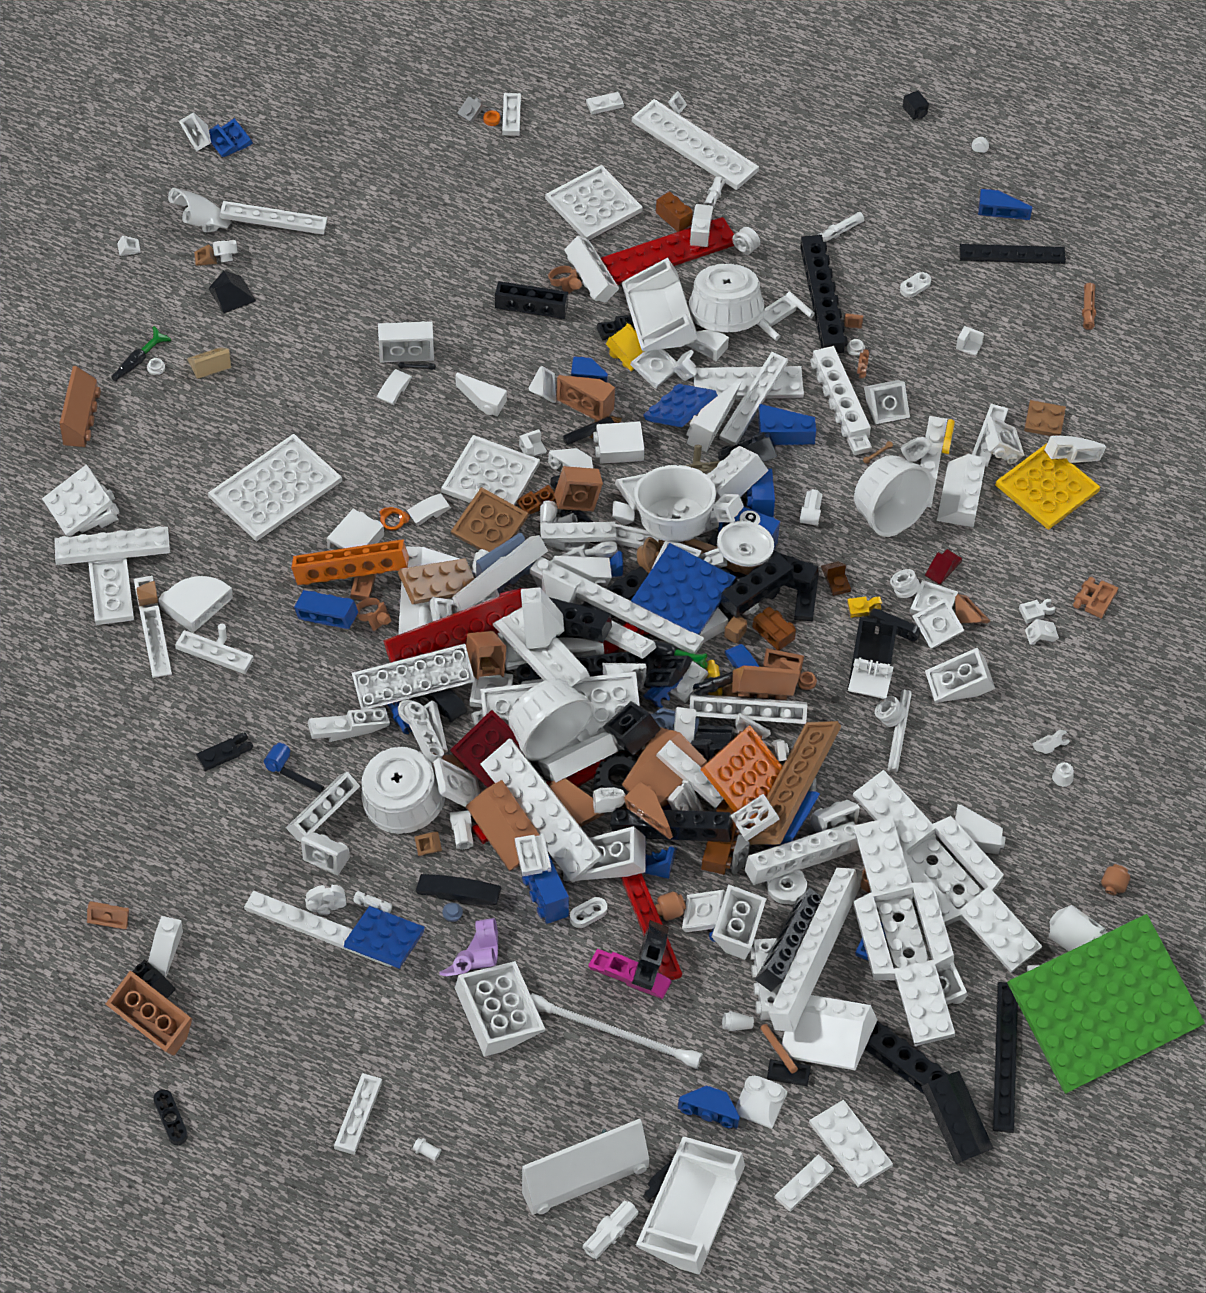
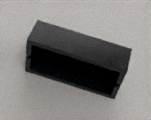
[847,617,898,695]

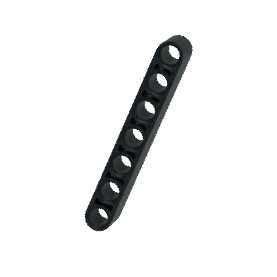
[517,652,650,685]

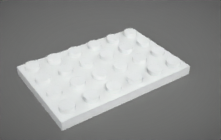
[208,434,342,542]

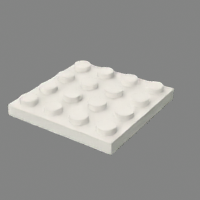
[545,165,643,240]
[441,435,540,506]

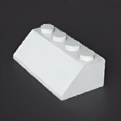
[937,454,987,527]

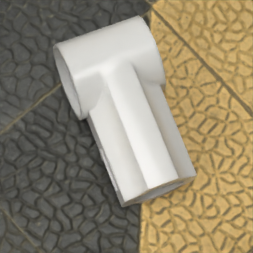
[800,489,823,526]
[450,810,473,850]

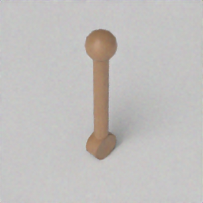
[863,441,893,464]

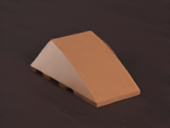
[622,727,707,808]

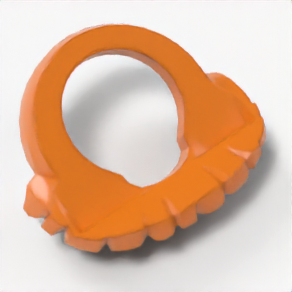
[379,507,410,531]

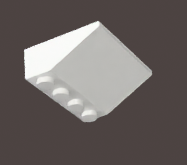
[455,961,545,1057]
[782,995,877,1070]

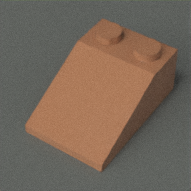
[557,375,615,421]

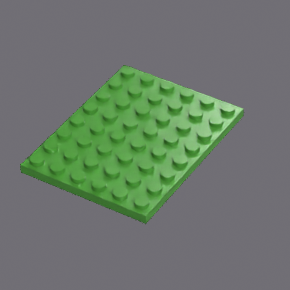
[1007,914,1205,1094]

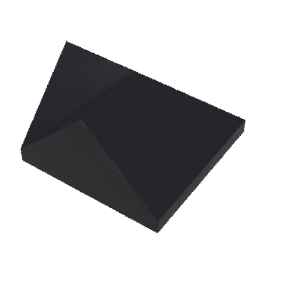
[209,270,256,314]

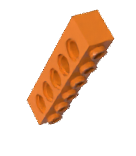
[291,539,409,585]

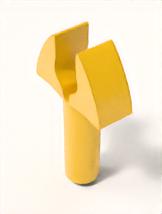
[942,419,955,454]

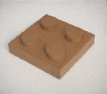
[1024,400,1066,436]

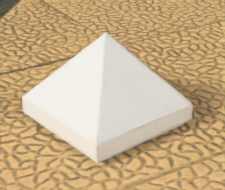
[668,91,687,115]

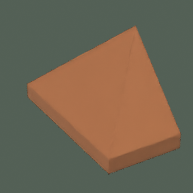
[955,594,990,623]

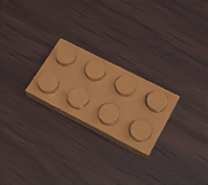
[398,558,475,605]

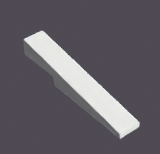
[452,535,548,611]
[134,576,172,678]

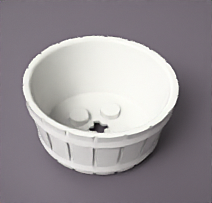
[688,264,765,332]
[854,455,934,537]
[634,465,716,542]
[508,678,594,760]
[361,747,445,834]

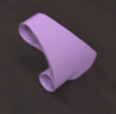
[439,918,498,976]

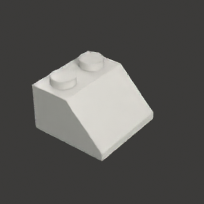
[864,380,910,424]
[811,800,860,833]
[301,832,350,876]

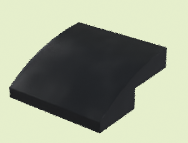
[643,655,693,688]

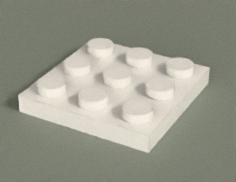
[42,465,114,537]

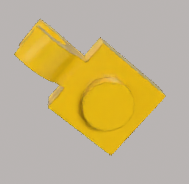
[847,596,882,618]

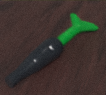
[111,326,172,381]
[651,641,708,669]

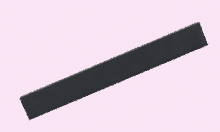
[993,982,1018,1133]

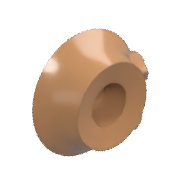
[637,537,661,573]

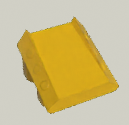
[606,323,644,371]

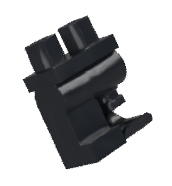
[690,723,734,762]

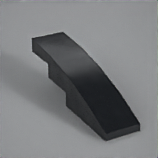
[416,874,502,905]

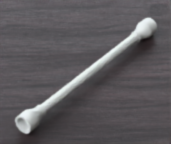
[531,993,703,1069]

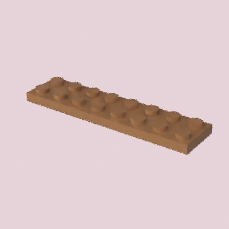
[748,721,841,845]

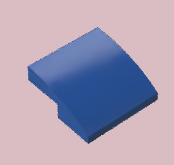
[209,118,253,157]

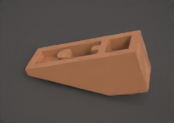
[624,782,673,839]

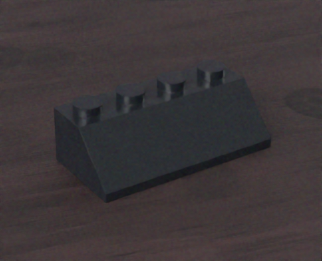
[922,1071,994,1164]

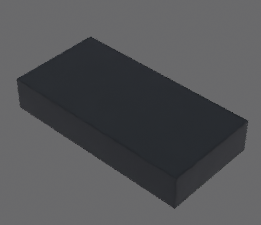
[767,1059,811,1087]

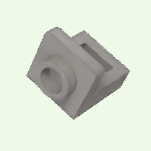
[457,96,487,123]

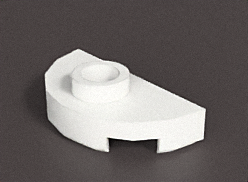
[735,713,771,739]

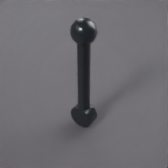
[398,362,436,370]

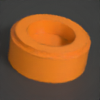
[483,110,500,126]

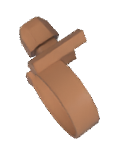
[548,266,582,294]
[356,598,391,631]

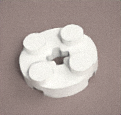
[767,869,807,905]
[305,885,346,916]

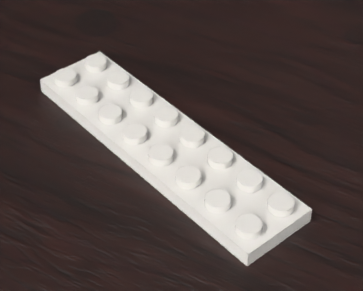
[632,99,759,190]
[481,738,604,883]

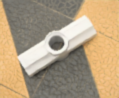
[583,1200,638,1259]

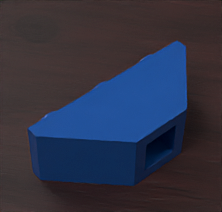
[678,1085,740,1129]

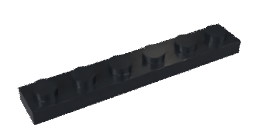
[959,244,1066,264]

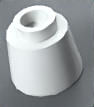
[1052,763,1074,787]

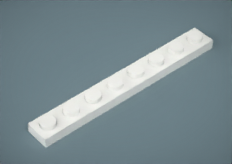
[244,891,392,967]

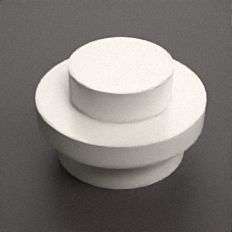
[972,137,989,153]
[847,339,865,356]
[147,358,165,375]

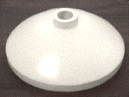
[717,521,774,567]

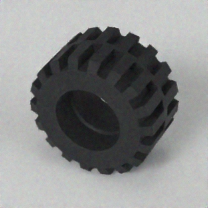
[593,754,637,808]

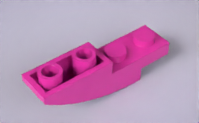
[588,949,672,999]

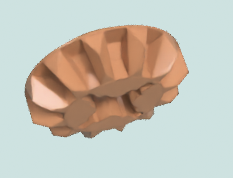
[857,349,869,378]

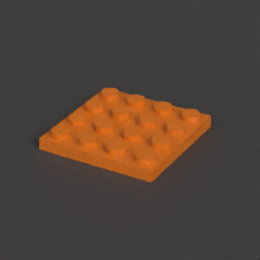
[700,725,783,829]

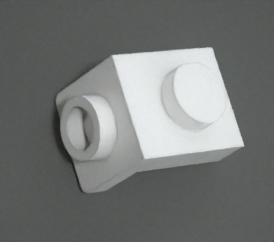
[1025,619,1059,645]

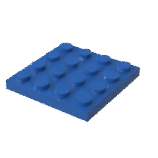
[631,543,736,635]

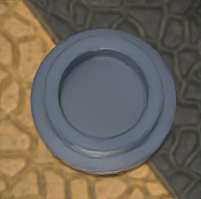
[442,903,463,922]

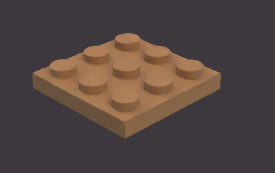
[451,487,529,552]

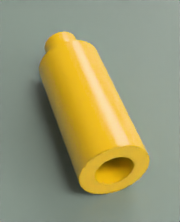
[705,660,722,696]

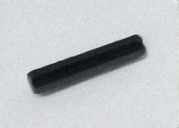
[563,416,614,445]

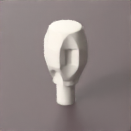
[584,541,618,558]

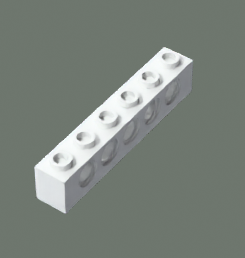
[811,346,871,440]
[689,694,807,724]
[745,821,859,885]

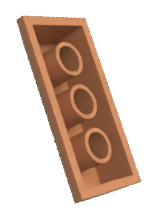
[60,366,101,447]
[466,780,539,871]
[105,971,192,1056]

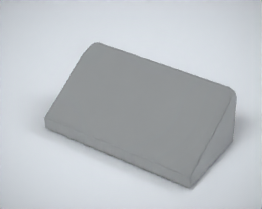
[731,834,750,875]

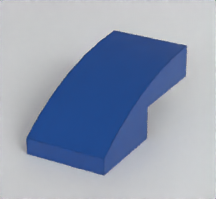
[724,644,759,668]

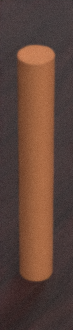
[760,1024,798,1073]

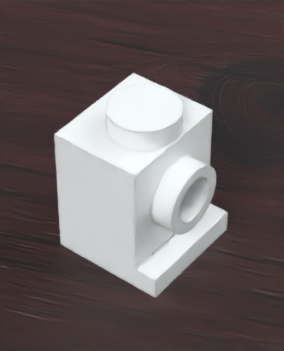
[713,494,744,523]

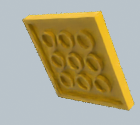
[995,443,1100,530]

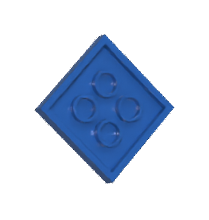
[643,384,718,428]
[344,906,425,969]

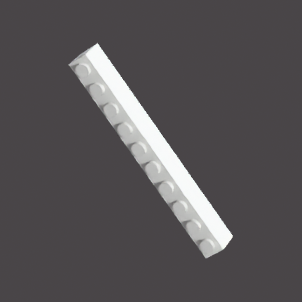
[769,868,860,1032]

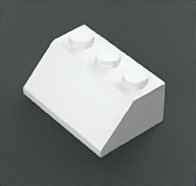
[712,884,766,960]

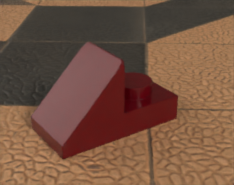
[925,549,962,585]

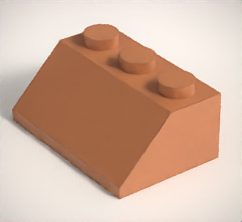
[732,665,800,701]

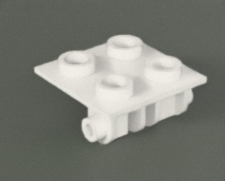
[848,657,894,699]

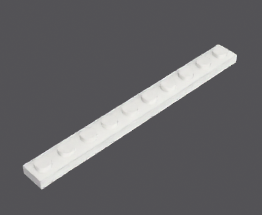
[530,557,704,654]

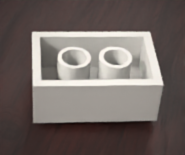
[378,321,434,363]
[706,446,769,501]

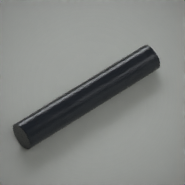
[280,767,324,793]

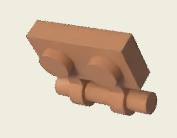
[1073,577,1118,619]

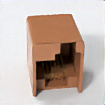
[466,631,506,679]

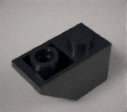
[132,959,176,998]

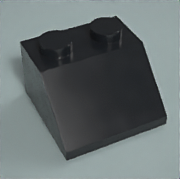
[603,701,661,755]

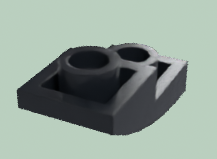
[596,315,635,341]

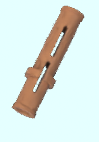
[1082,283,1096,330]

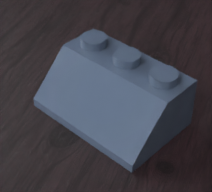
[476,532,535,593]

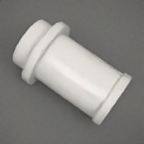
[413,1138,441,1162]

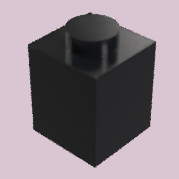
[902,90,929,120]

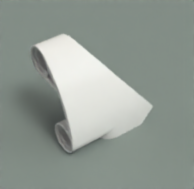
[168,188,232,232]

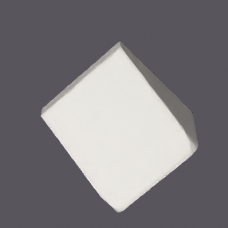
[117,236,141,256]
[612,501,635,525]

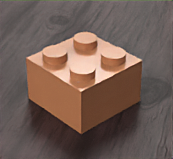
[554,466,603,512]

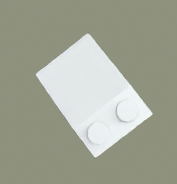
[925,648,995,703]

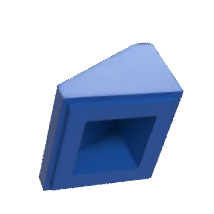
[610,551,623,577]

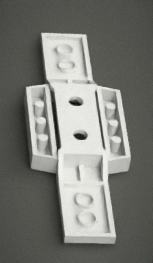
[853,770,1042,973]
[853,817,955,1046]

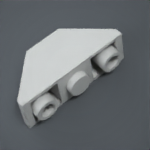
[548,448,593,472]

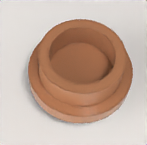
[797,671,817,690]

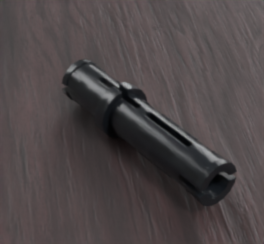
[693,671,733,696]

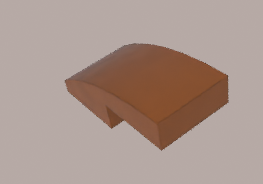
[517,485,556,515]

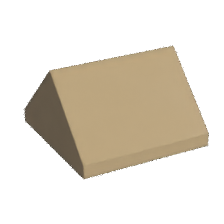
[187,347,231,379]

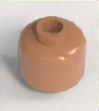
[1101,864,1131,896]
[655,891,686,921]

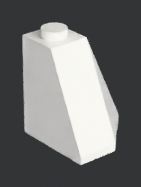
[521,587,564,649]

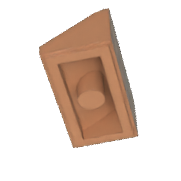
[763,648,804,674]

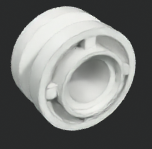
[732,227,760,255]
[890,569,920,598]
[875,696,906,727]

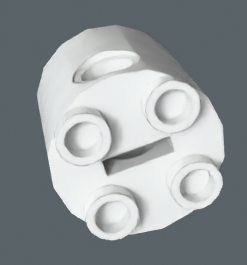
[1049,905,1108,952]

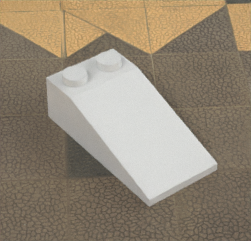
[686,379,742,452]
[563,826,645,881]

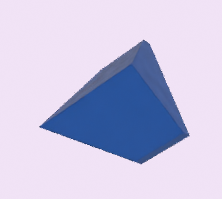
[644,846,677,879]

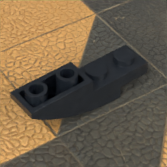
[632,920,669,991]

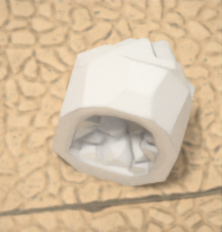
[900,437,932,463]
[593,788,626,814]

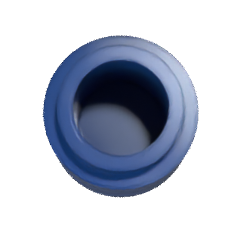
[264,743,290,772]

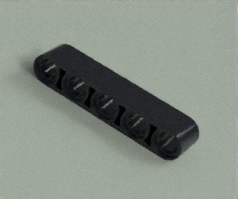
[424,688,467,723]

